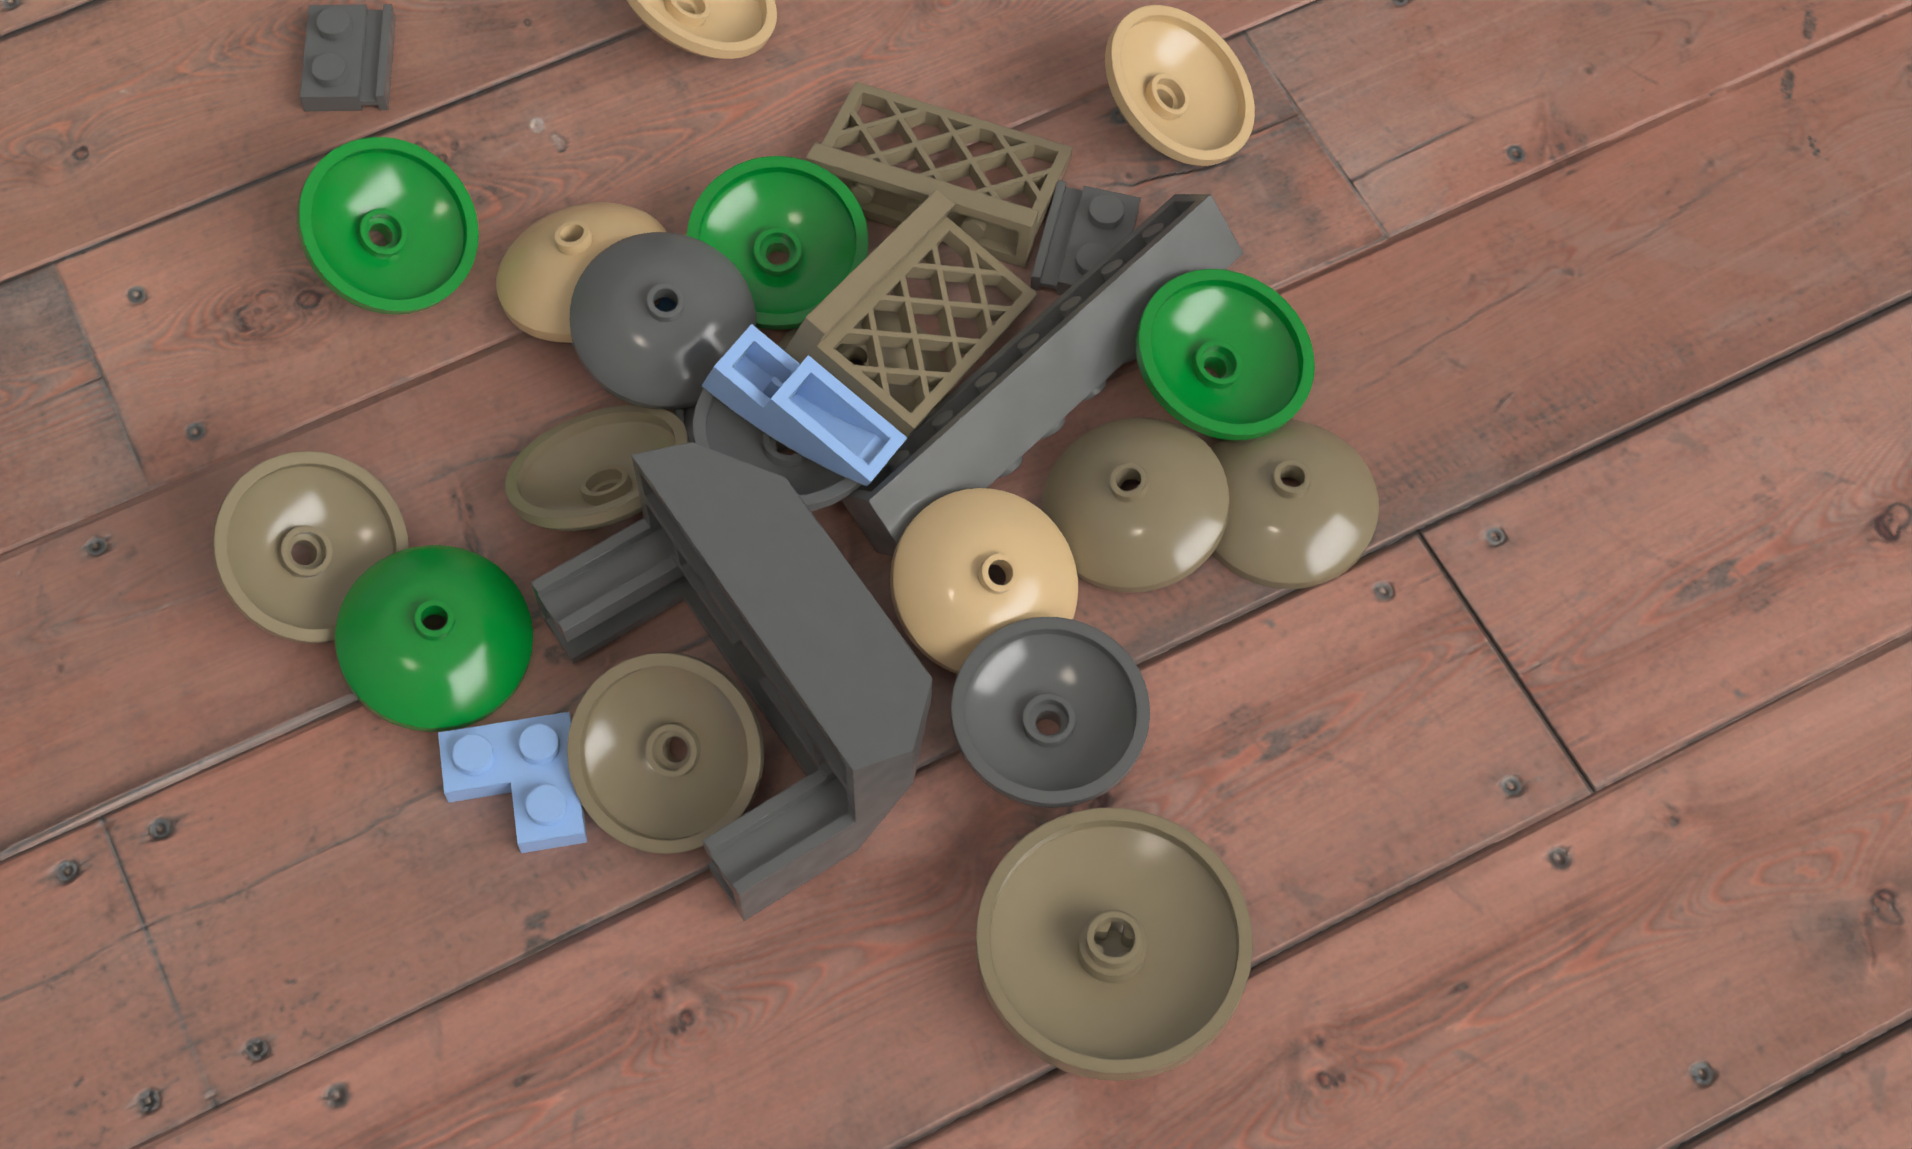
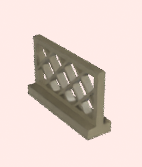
[806,82,1073,268]
[784,189,1038,437]

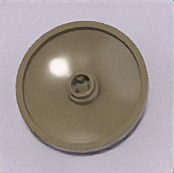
[976,807,1253,1081]

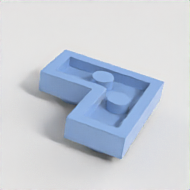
[438,712,587,853]

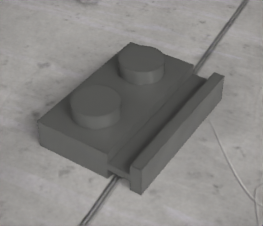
[300,4,396,112]
[1030,180,1141,295]

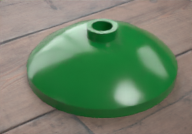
[296,137,479,315]
[687,156,868,330]
[1135,269,1315,440]
[335,545,533,732]

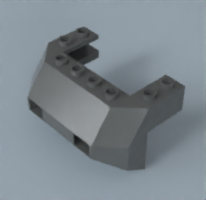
[531,442,932,921]

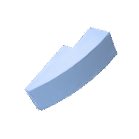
[702,324,907,486]

